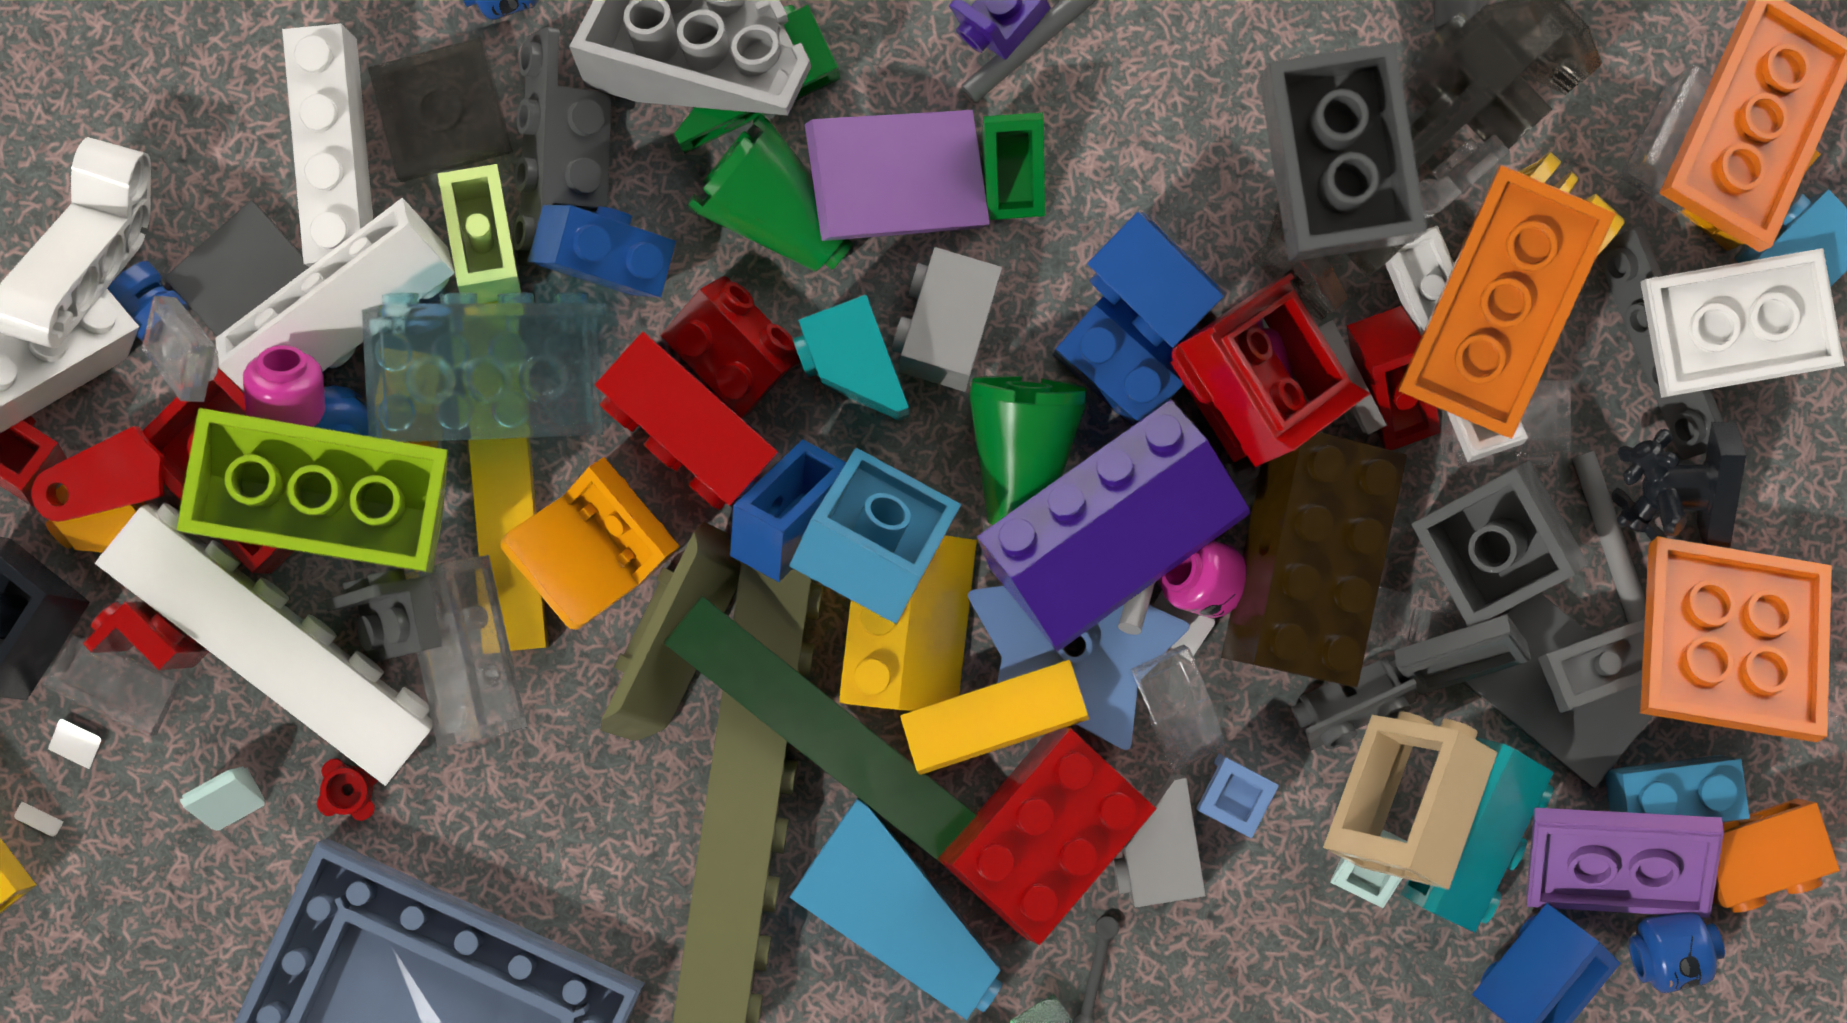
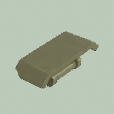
[601,522,741,741]

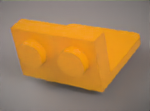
[500,457,680,630]

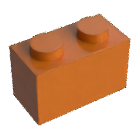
[1712,798,1840,913]

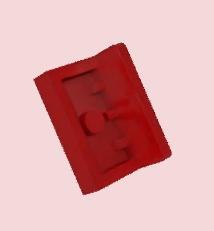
[660,276,801,418]
[83,602,210,670]

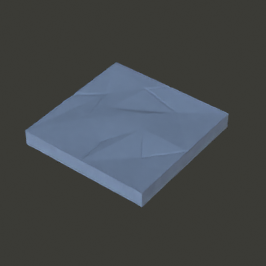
[234,838,645,1023]

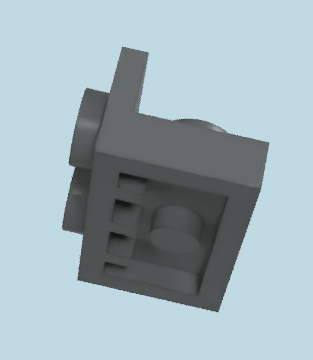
[325,569,443,662]

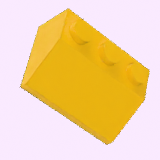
[839,535,977,711]

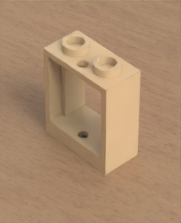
[1323,711,1498,890]

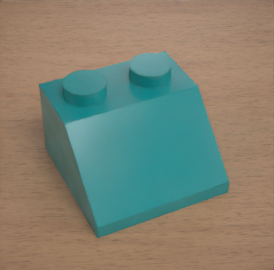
[793,295,910,421]

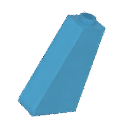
[789,797,1003,1020]

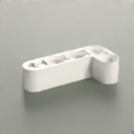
[0,137,151,348]

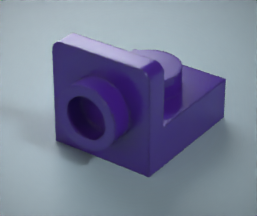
[949,0,1051,60]

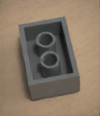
[1259,42,1427,262]

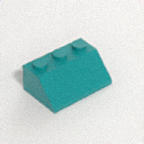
[1401,737,1554,933]

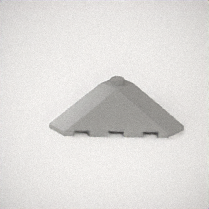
[569,0,811,115]

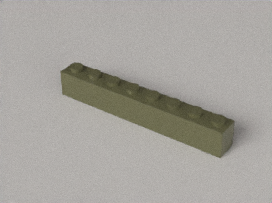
[673,562,823,1023]

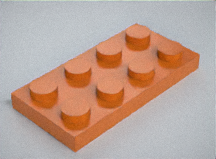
[1659,0,1847,252]
[1397,165,1616,439]

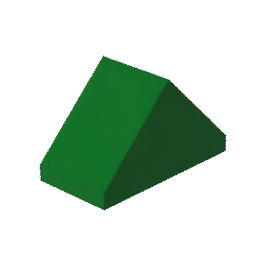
[982,112,1045,220]

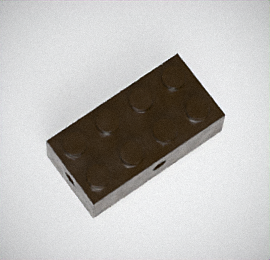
[1221,432,1407,688]

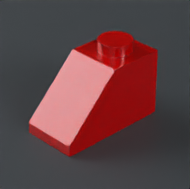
[1346,306,1441,451]

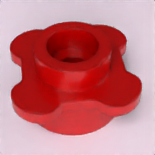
[316,758,379,821]

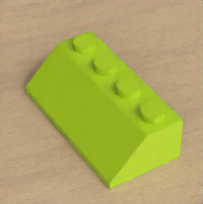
[176,408,448,573]

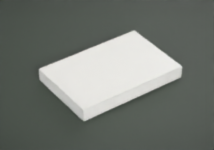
[1640,248,1845,398]

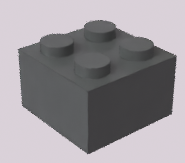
[1411,460,1588,627]

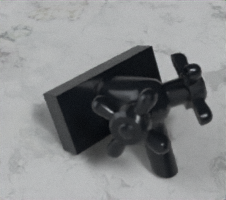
[1611,422,1747,548]

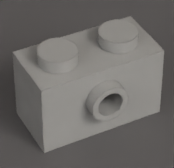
[892,247,1002,392]

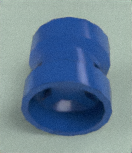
[107,261,189,343]

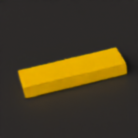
[900,659,1090,775]

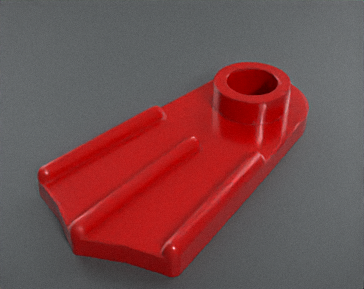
[31,426,165,522]

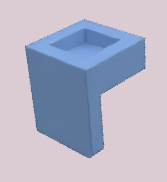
[1196,753,1279,839]

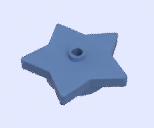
[968,586,1189,750]

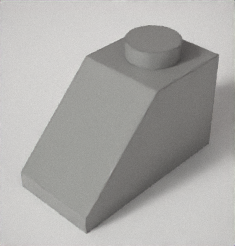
[1113,774,1206,908]

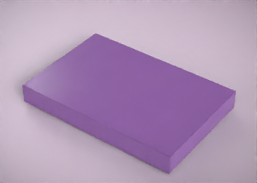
[805,110,990,241]
[1526,807,1724,918]

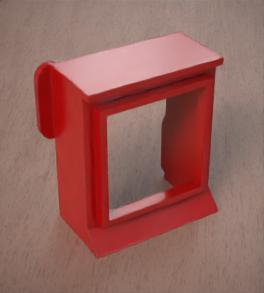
[1172,273,1371,467]

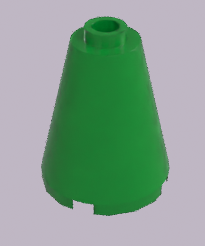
[686,113,853,272]
[969,376,1087,525]

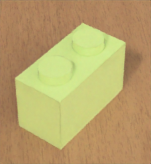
[438,164,522,306]

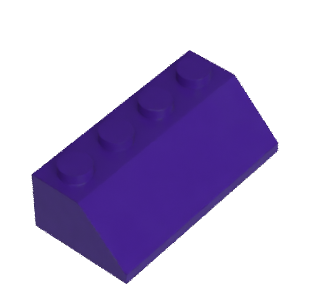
[977,400,1250,652]

